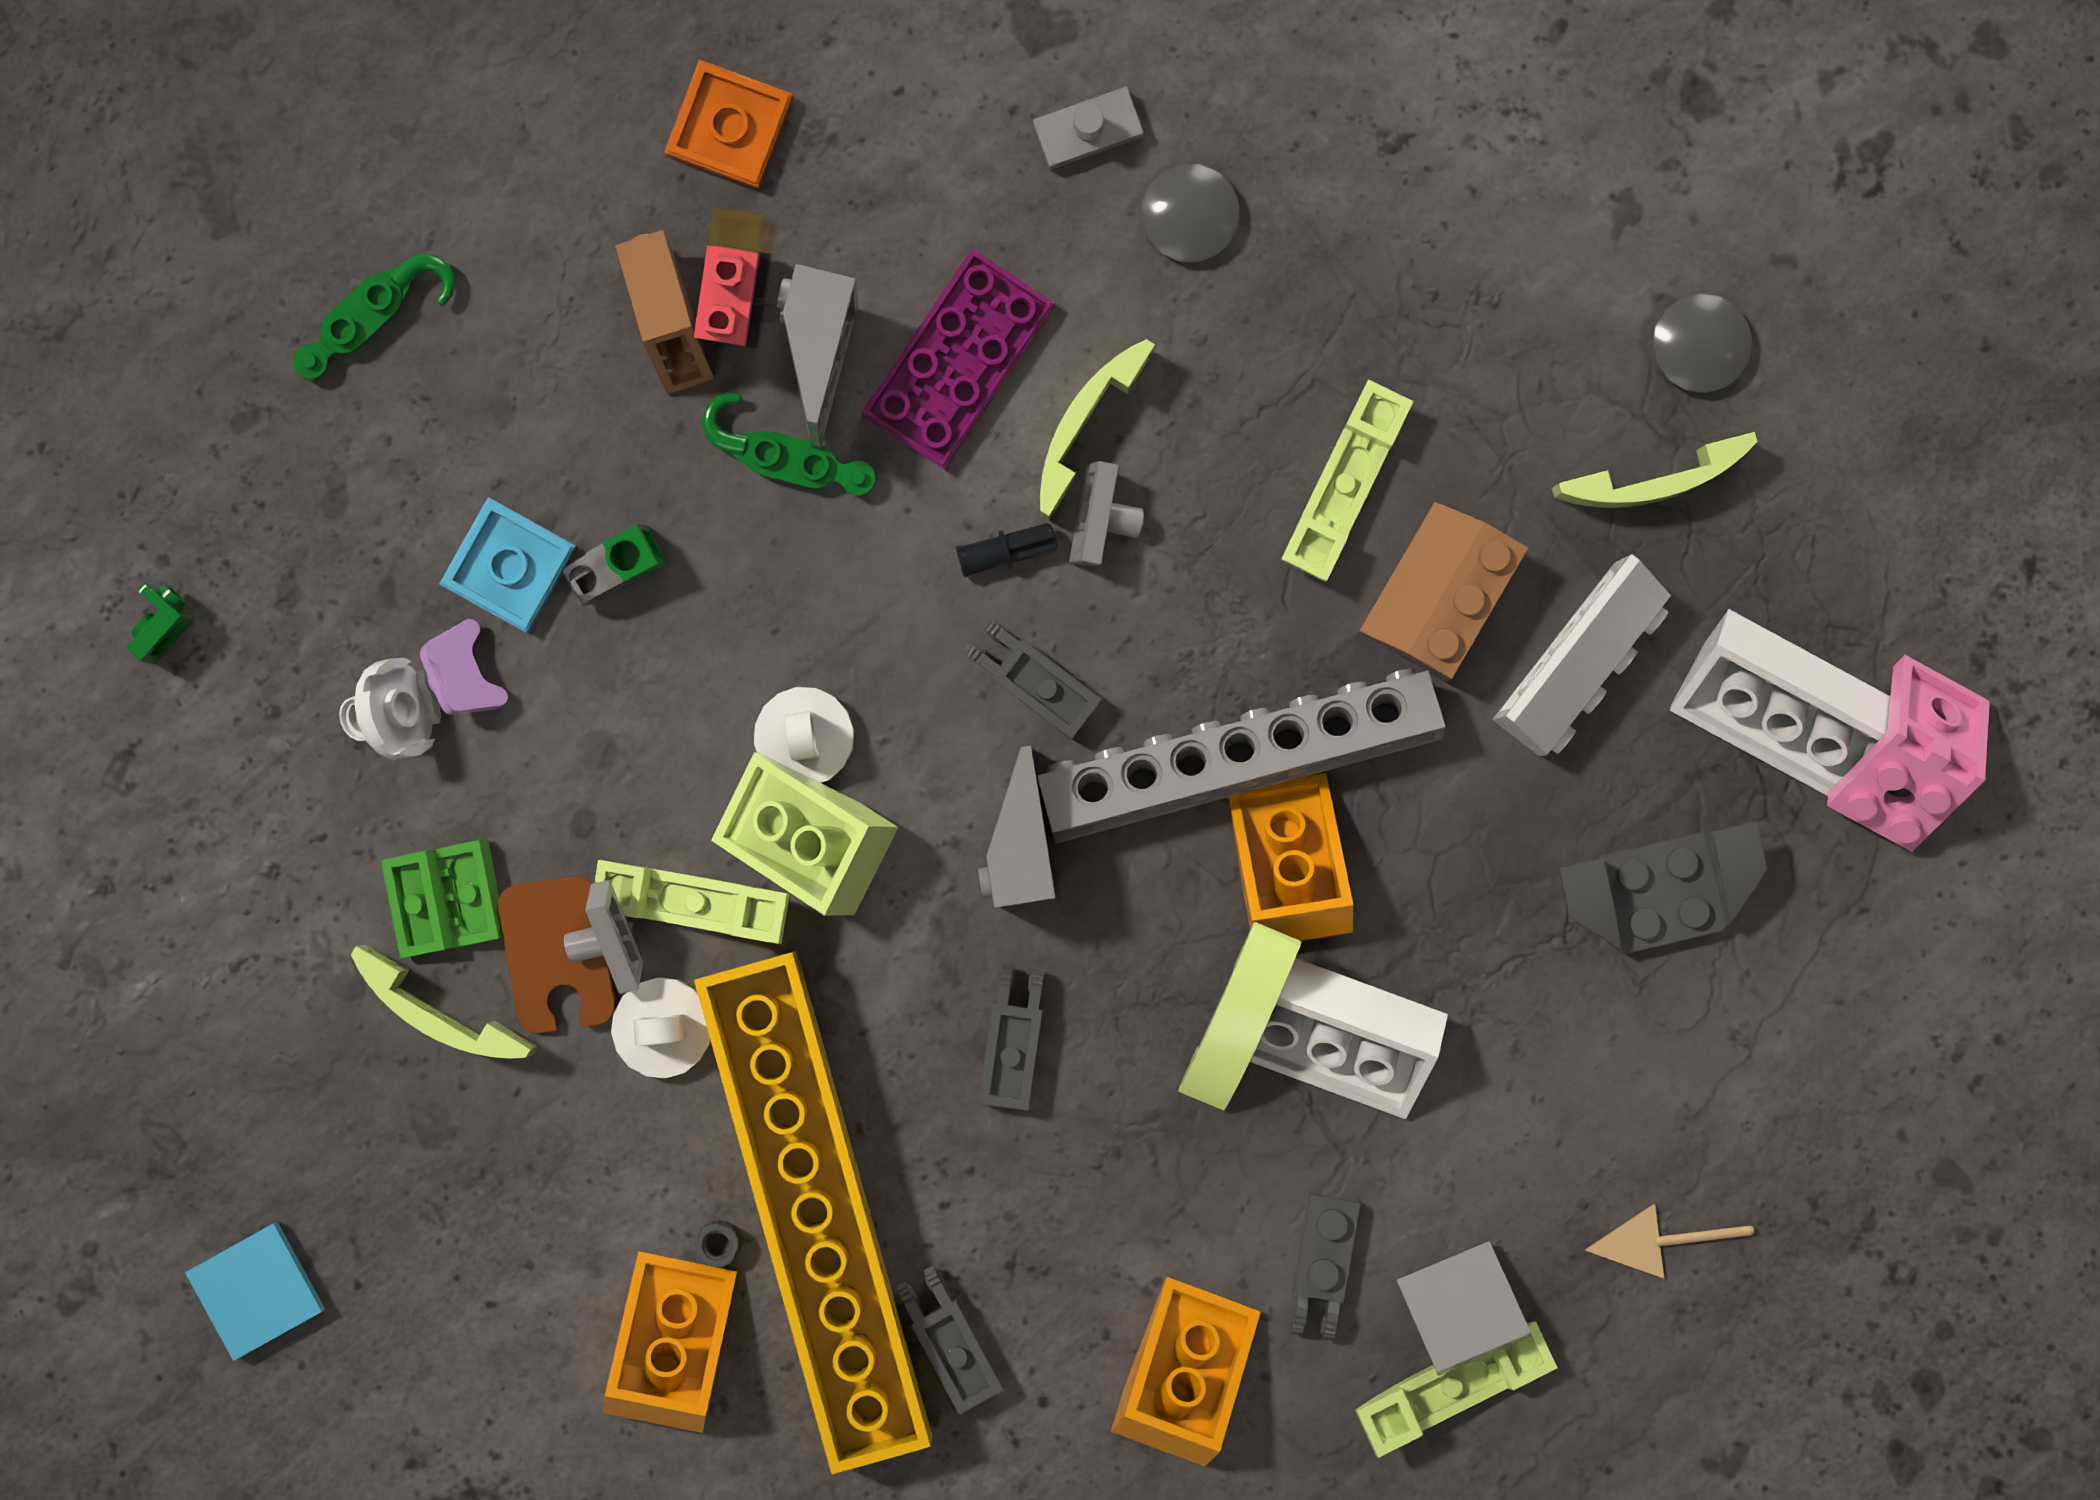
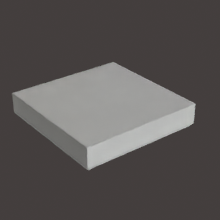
[1397,1241,1532,1376]

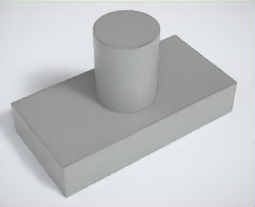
[1033,86,1144,170]
[1069,461,1144,566]
[564,880,643,994]

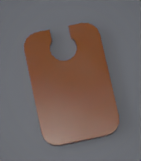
[498,875,616,1033]

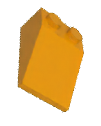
[1228,773,1353,941]
[603,1251,737,1433]
[1111,1277,1261,1467]

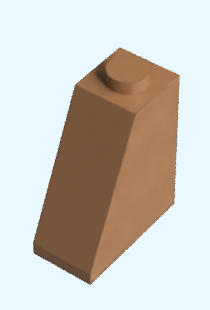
[615,230,714,394]

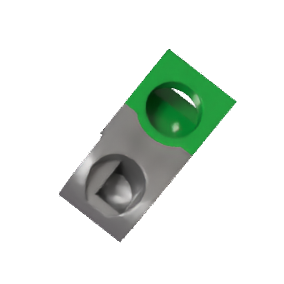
[563,524,669,607]

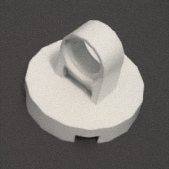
[339,658,441,760]
[754,687,855,783]
[611,977,711,1078]

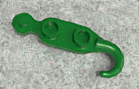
[292,254,455,381]
[701,393,876,496]

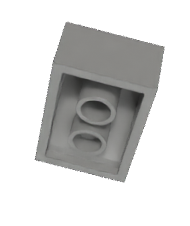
[777,264,858,449]
[978,745,1055,908]

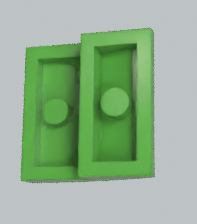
[381,839,503,959]

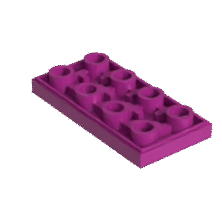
[861,248,1055,470]

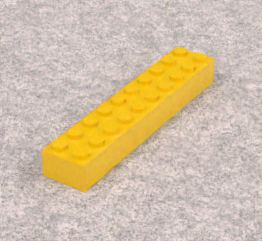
[694,950,933,1475]

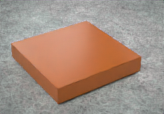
[664,60,794,190]

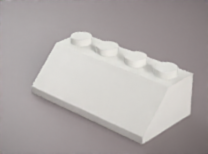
[1492,554,1671,757]
[1670,609,1890,796]
[1250,958,1448,1119]

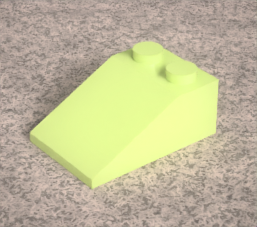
[711,752,899,916]

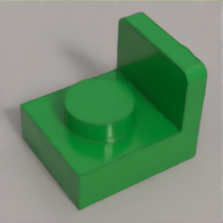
[126,583,195,665]

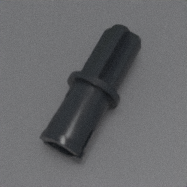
[956,523,1057,578]

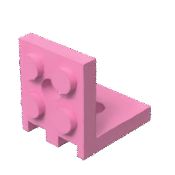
[1827,655,1990,852]

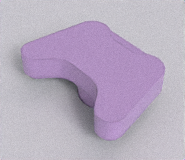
[420,619,508,715]

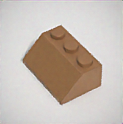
[1358,502,1528,682]

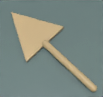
[1585,1204,1755,1279]

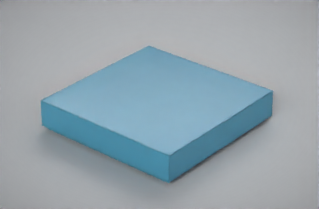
[439,497,578,634]
[185,1221,325,1361]

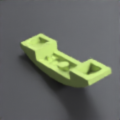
[1040,339,1155,521]
[1281,379,1414,582]
[1552,432,1757,508]
[594,860,790,944]
[1178,922,1301,1111]
[351,944,538,1059]
[1355,1321,1557,1458]

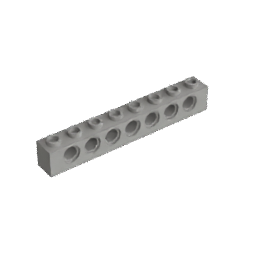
[1037,668,1445,844]

